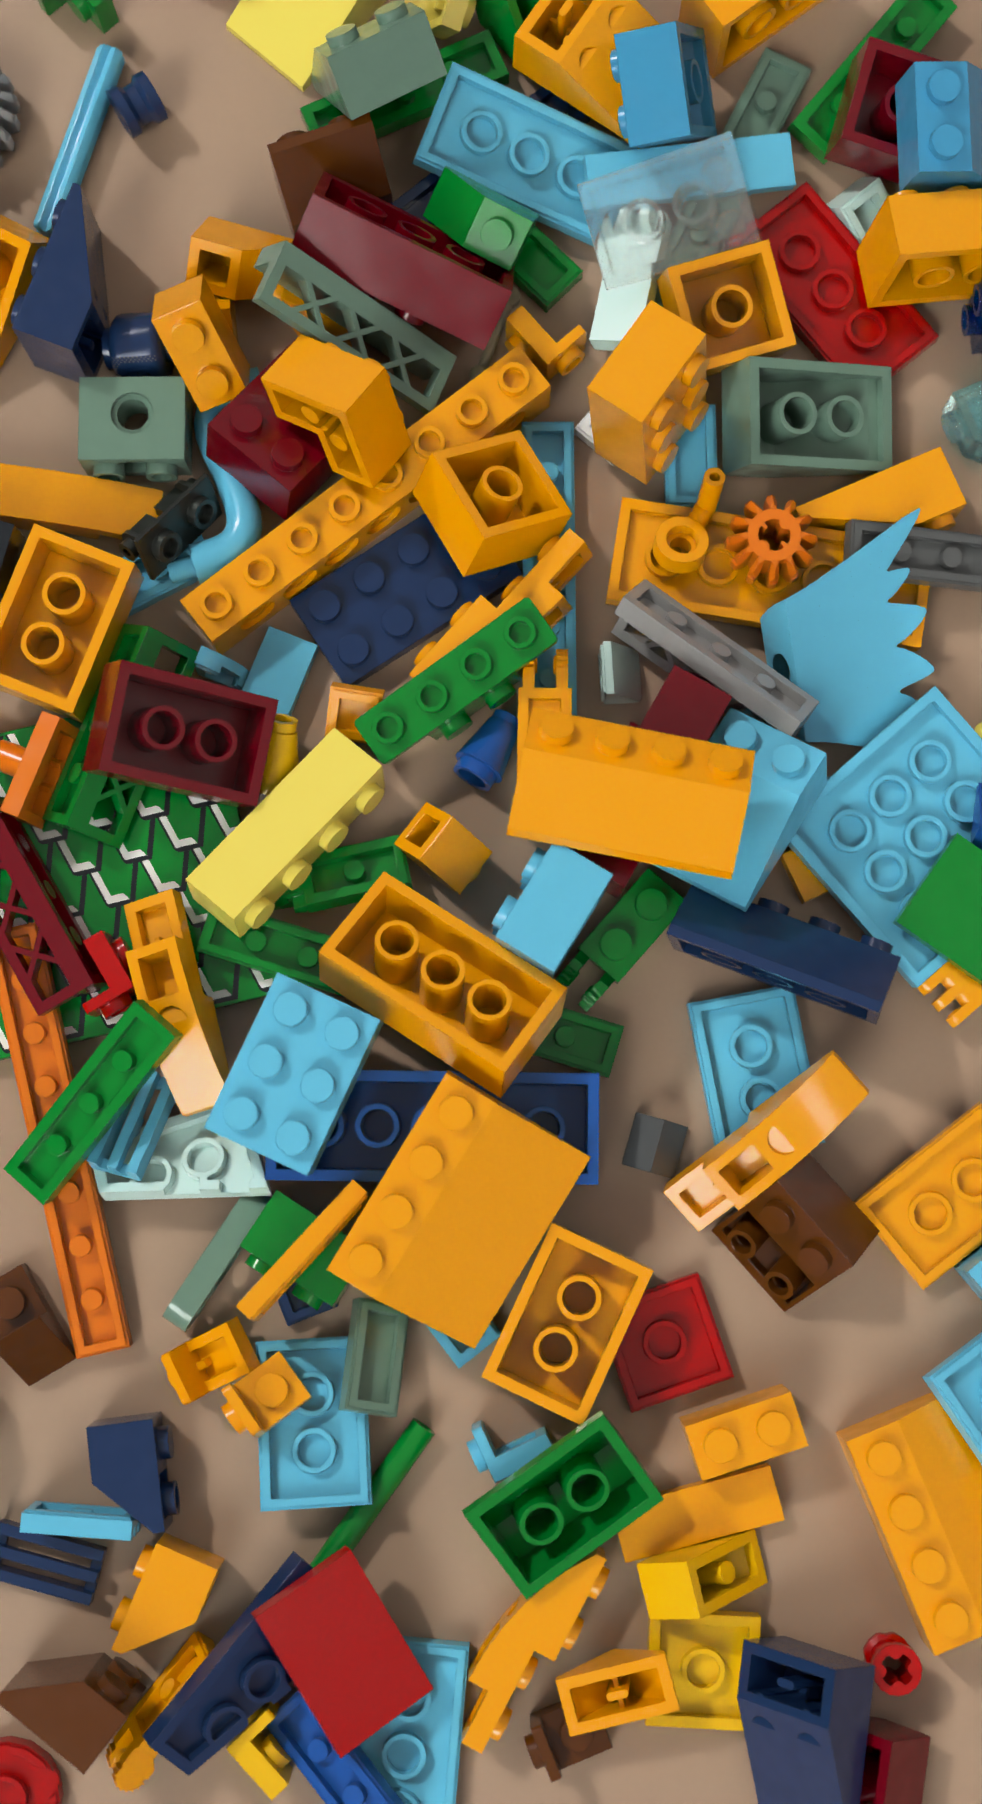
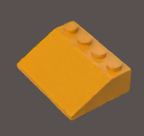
[327,1070,591,1349]
[835,1392,982,1656]

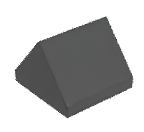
[622,1112,688,1179]

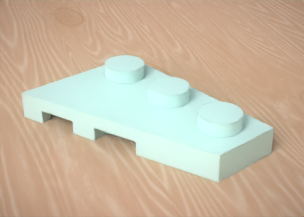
[93,1108,273,1201]

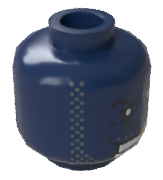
[102,312,175,377]

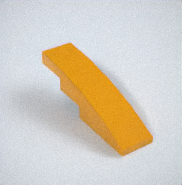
[0,463,163,539]

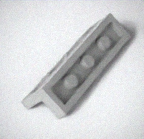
[611,579,819,738]

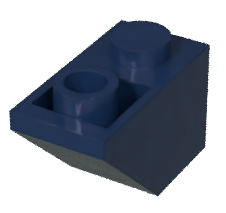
[86,1411,180,1533]

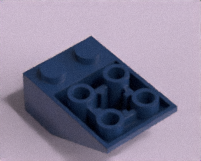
[11,183,110,383]
[737,1636,876,1804]

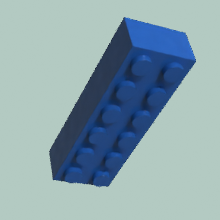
[265,1070,599,1185]

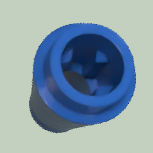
[453,709,518,791]

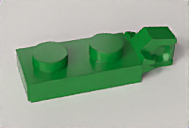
[274,835,413,913]

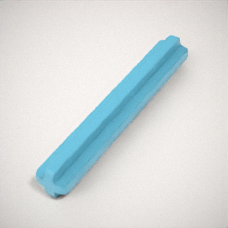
[33,44,125,238]

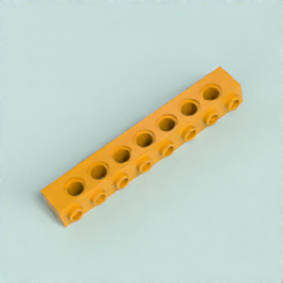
[180,345,551,655]

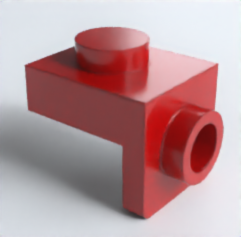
[82,930,136,1020]

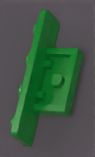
[354,598,558,765]

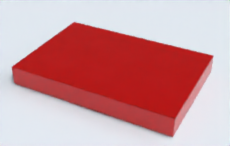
[251,1545,434,1758]

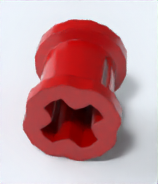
[863,1632,922,1696]

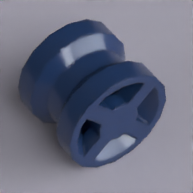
[106,71,168,139]

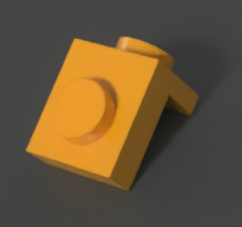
[505,305,587,381]
[161,1316,260,1405]

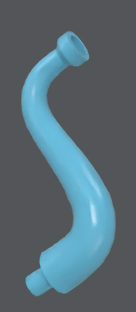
[167,366,263,584]

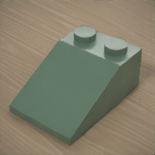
[311,0,448,120]
[721,356,893,478]

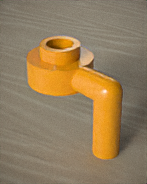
[653,468,726,574]

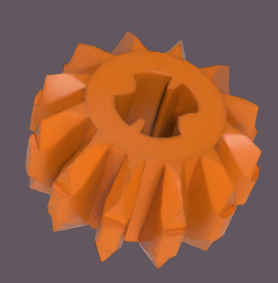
[725,494,818,589]

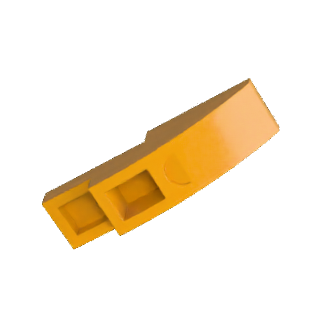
[409,528,593,678]
[124,889,230,1117]
[663,1050,869,1232]
[462,1546,610,1754]

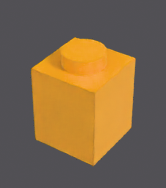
[394,802,493,895]

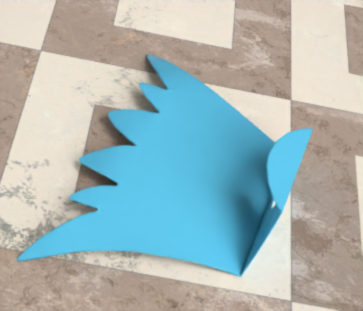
[760,508,935,747]

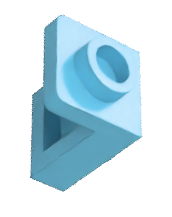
[466,1420,553,1483]

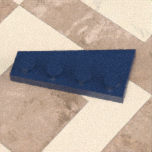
[143,1551,314,1776]

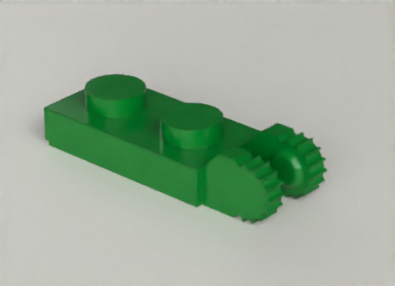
[555,868,684,1012]

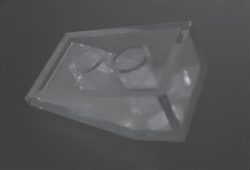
[576,131,763,291]

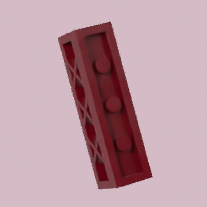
[0,797,107,1016]

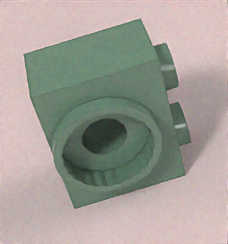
[78,376,193,482]

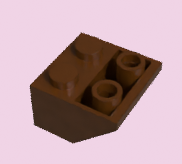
[267,112,393,237]
[711,1153,880,1312]

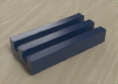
[0,1518,108,1606]

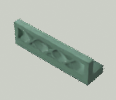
[252,240,457,414]

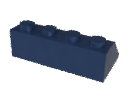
[667,885,901,1024]

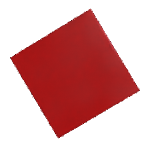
[613,1272,734,1413]

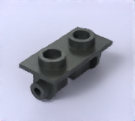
[119,473,223,580]

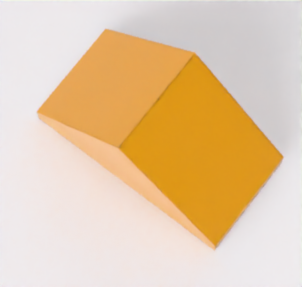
[555,1649,680,1737]

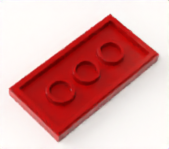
[725,181,939,377]

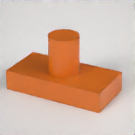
[0,711,80,830]

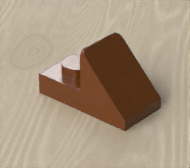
[0,1263,76,1386]

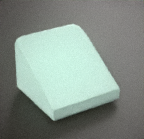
[827,177,889,243]
[598,641,642,705]

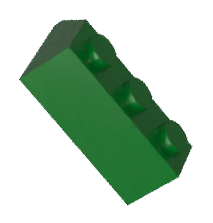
[462,1410,664,1600]

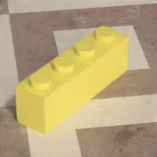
[186,728,385,938]

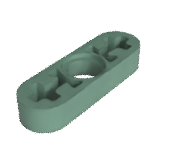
[162,1196,271,1332]

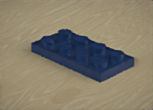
[289,514,523,685]

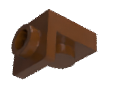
[524,1701,613,1782]

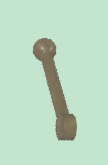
[469,286,521,380]

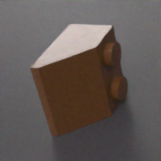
[0,1652,147,1774]

